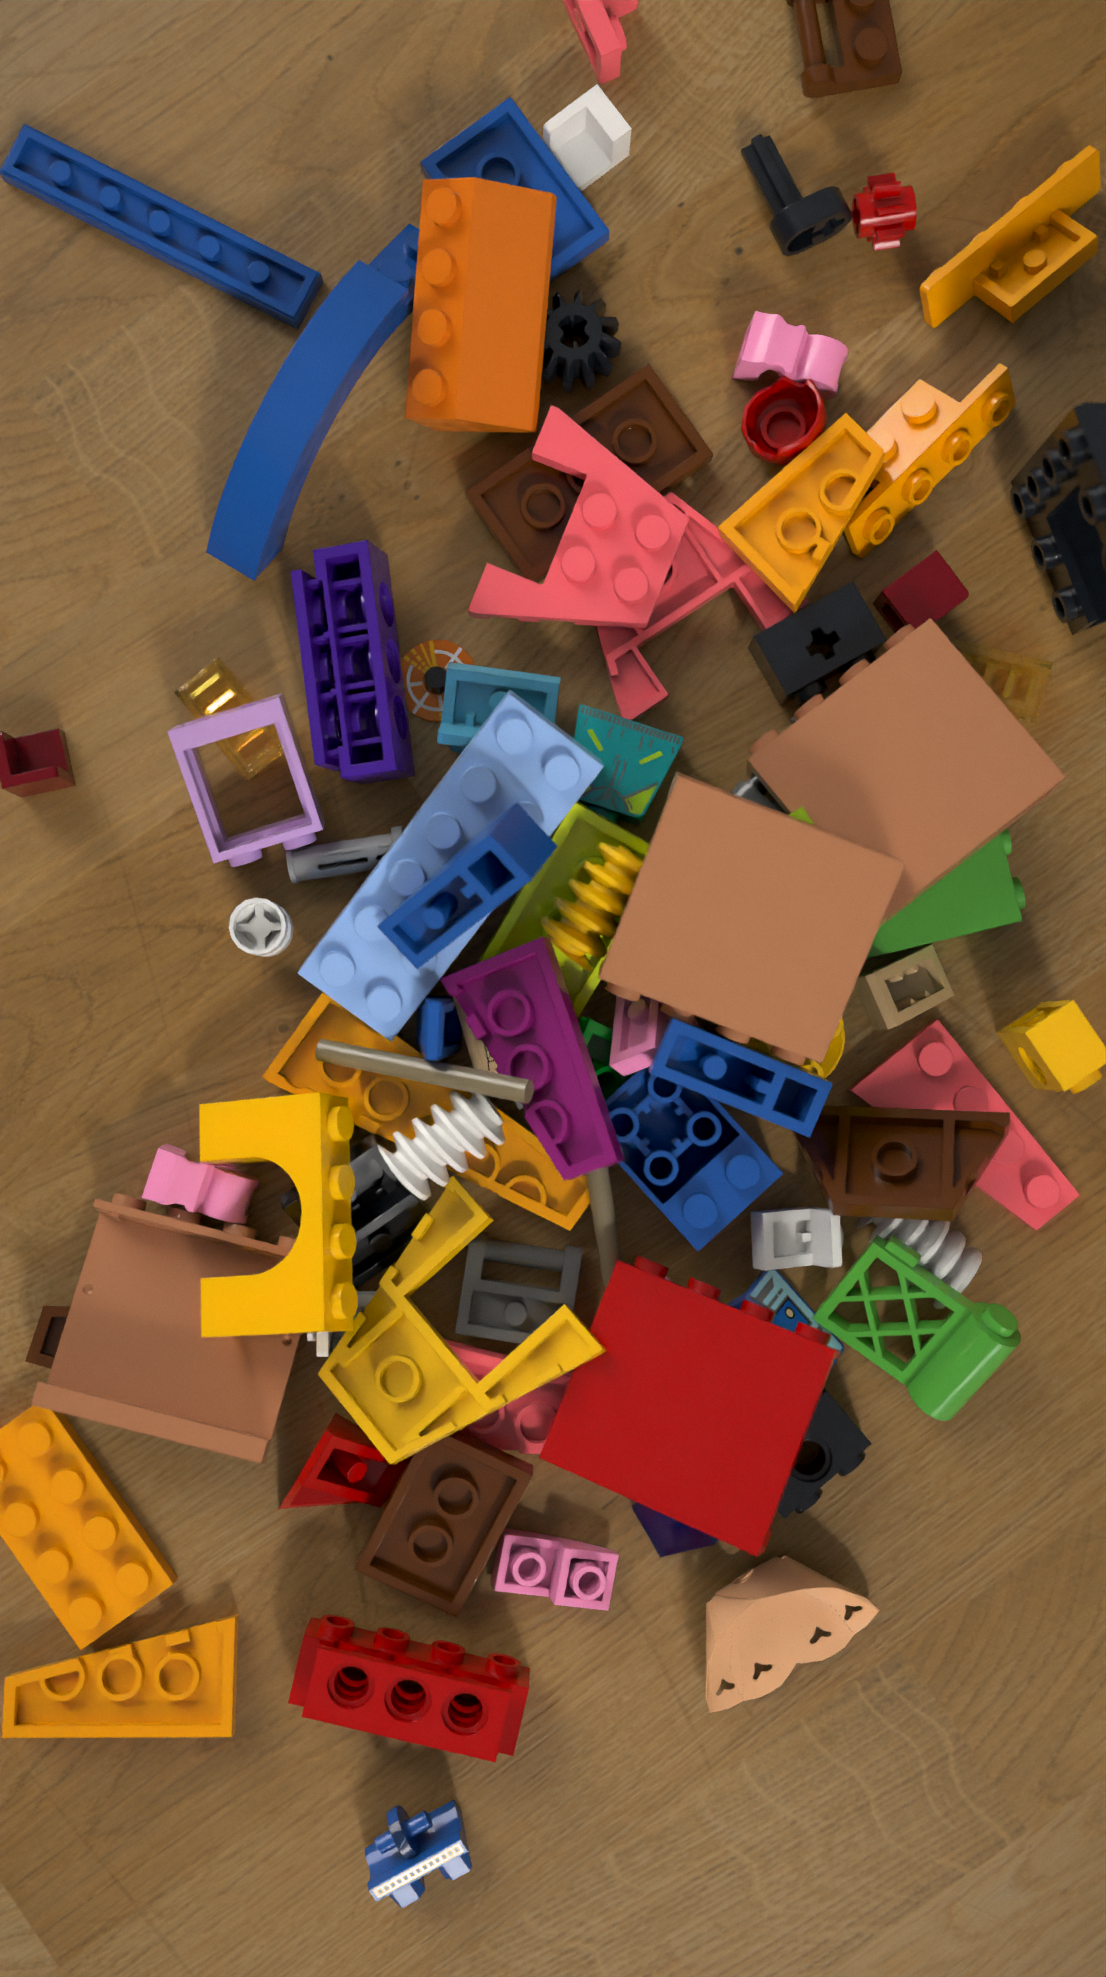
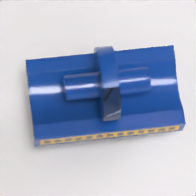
[364,1799,472,1908]

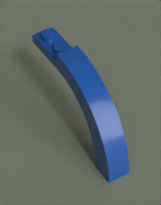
[206,223,419,581]

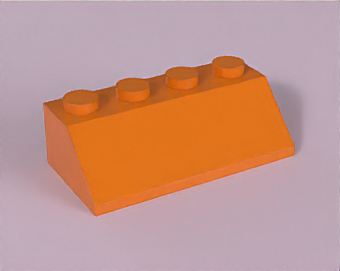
[405,177,557,433]

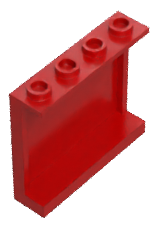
[539,1255,841,1557]

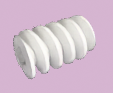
[377,1090,506,1200]
[855,1217,982,1309]

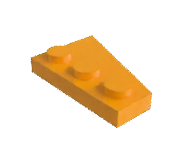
[718,413,885,613]

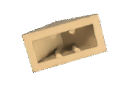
[855,944,954,1030]

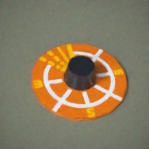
[401,640,475,722]

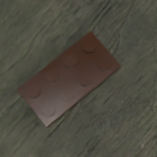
[465,363,713,583]

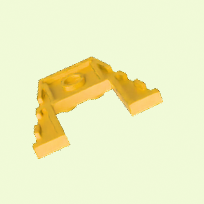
[318,1176,606,1464]

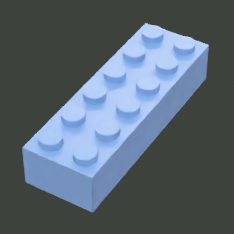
[298,689,604,1041]

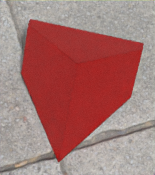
[279,1413,409,1509]

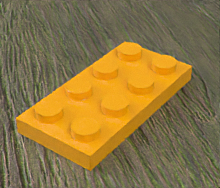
[0,1406,178,1650]

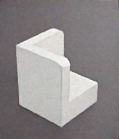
[543,84,632,191]

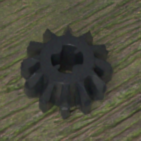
[542,289,621,393]

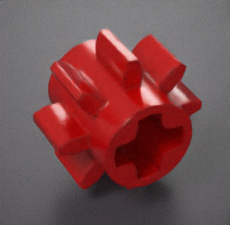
[851,172,917,251]

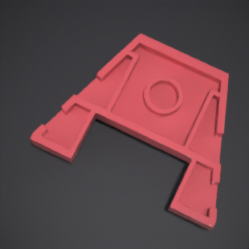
[468,405,689,629]
[596,492,809,721]

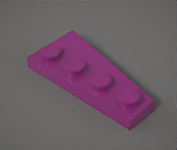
[440,937,625,1181]

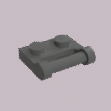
[455,1232,583,1344]

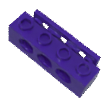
[291,540,415,784]

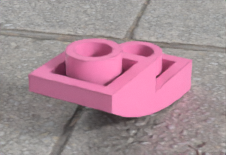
[490,1528,619,1611]

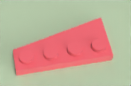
[847,1019,1080,1231]

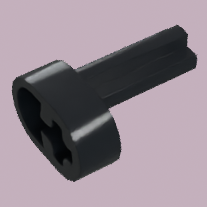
[741,134,852,256]

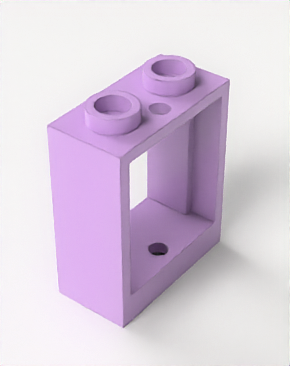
[167,693,325,867]

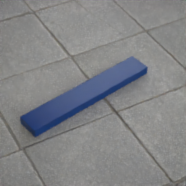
[0,123,323,330]

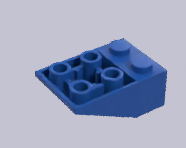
[605,1067,783,1251]

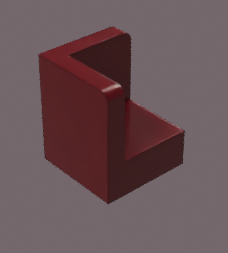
[872,550,969,633]
[0,728,76,798]

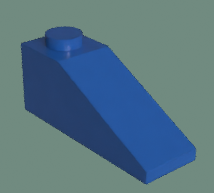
[377,802,558,969]
[648,1017,833,1137]

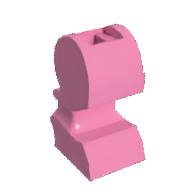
[732,311,849,400]
[142,1143,261,1224]

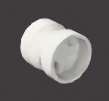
[229,898,294,957]

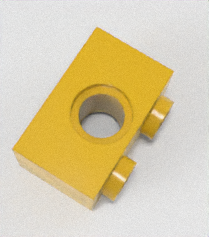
[996,1000,1106,1094]

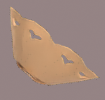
[705,1556,880,1713]

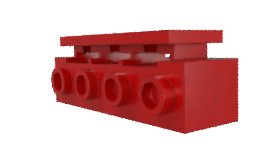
[288,1614,530,1763]

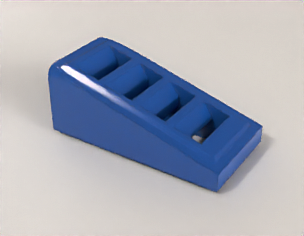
[416,995,462,1061]

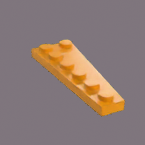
[262,992,590,1231]

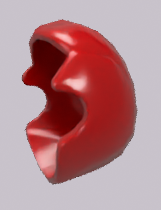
[741,376,828,466]

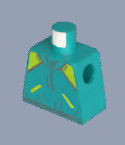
[574,704,684,826]

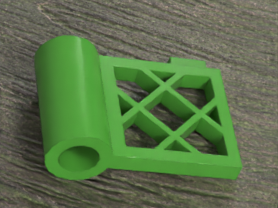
[812,1235,1021,1421]

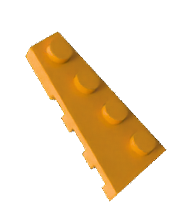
[2,1614,239,1738]

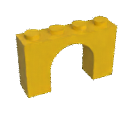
[199,1092,358,1337]

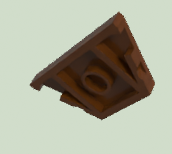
[791,1105,1010,1221]

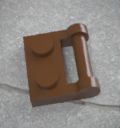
[786,0,902,98]

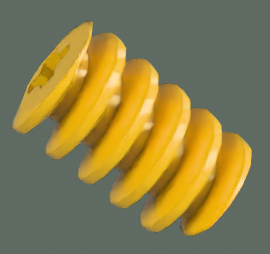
[539,842,643,972]

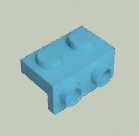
[437,662,561,754]

